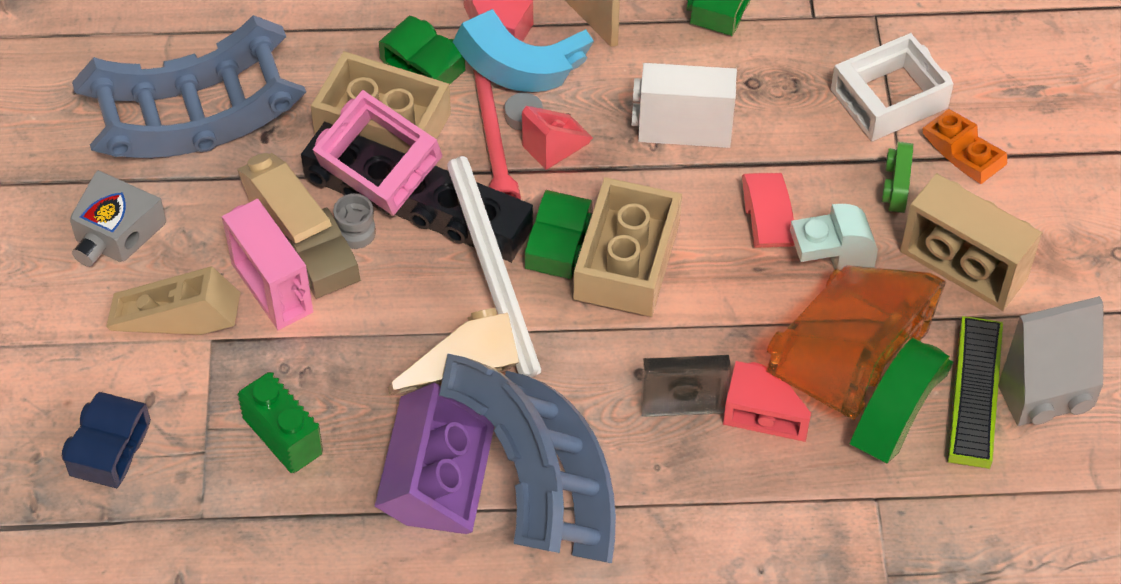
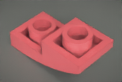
[742,173,795,248]

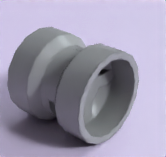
[333,194,376,249]

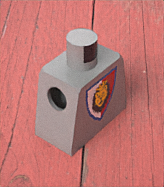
[70,170,166,267]

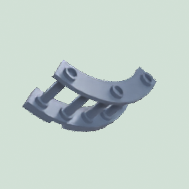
[72,15,306,158]
[439,353,616,563]

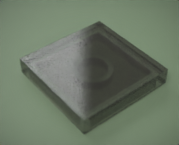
[640,355,730,417]

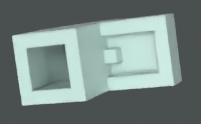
[790,204,878,274]

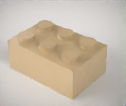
[311,51,451,154]
[900,173,1042,311]
[573,177,682,317]

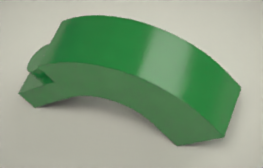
[849,337,954,463]

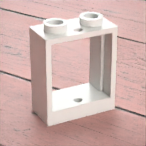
[831,33,954,142]

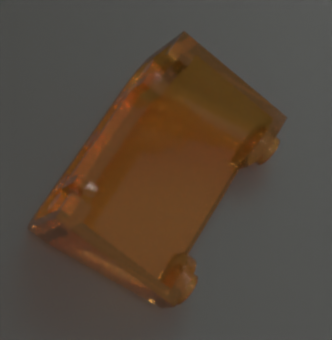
[766,265,946,420]

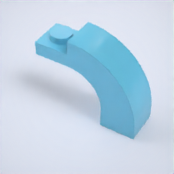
[453,9,594,92]

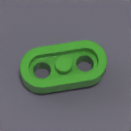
[882,141,914,213]

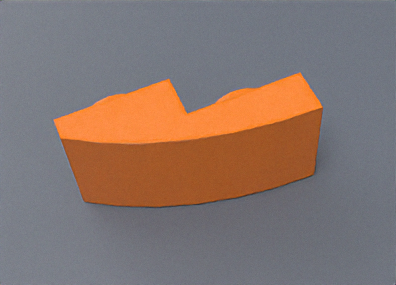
[922,109,1007,184]

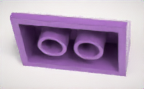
[375,382,494,534]

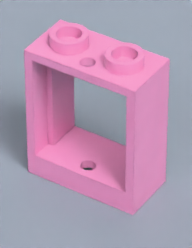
[312,90,443,216]
[222,199,313,330]

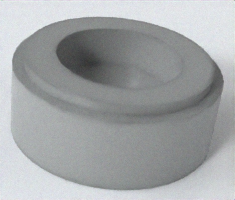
[505,93,543,131]

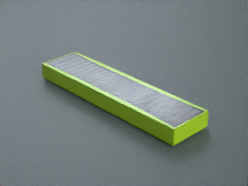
[948,316,1003,469]

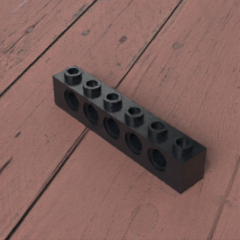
[301,121,533,263]

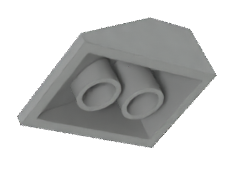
[998,296,1103,426]

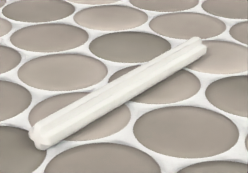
[447,156,541,377]

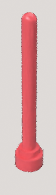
[473,69,521,200]

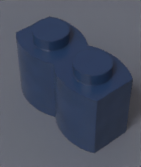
[62,392,151,489]

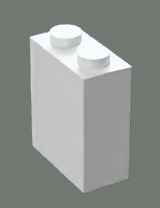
[632,63,737,148]

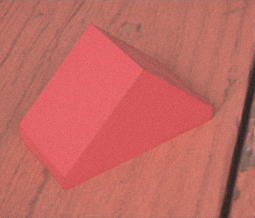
[522,106,593,170]

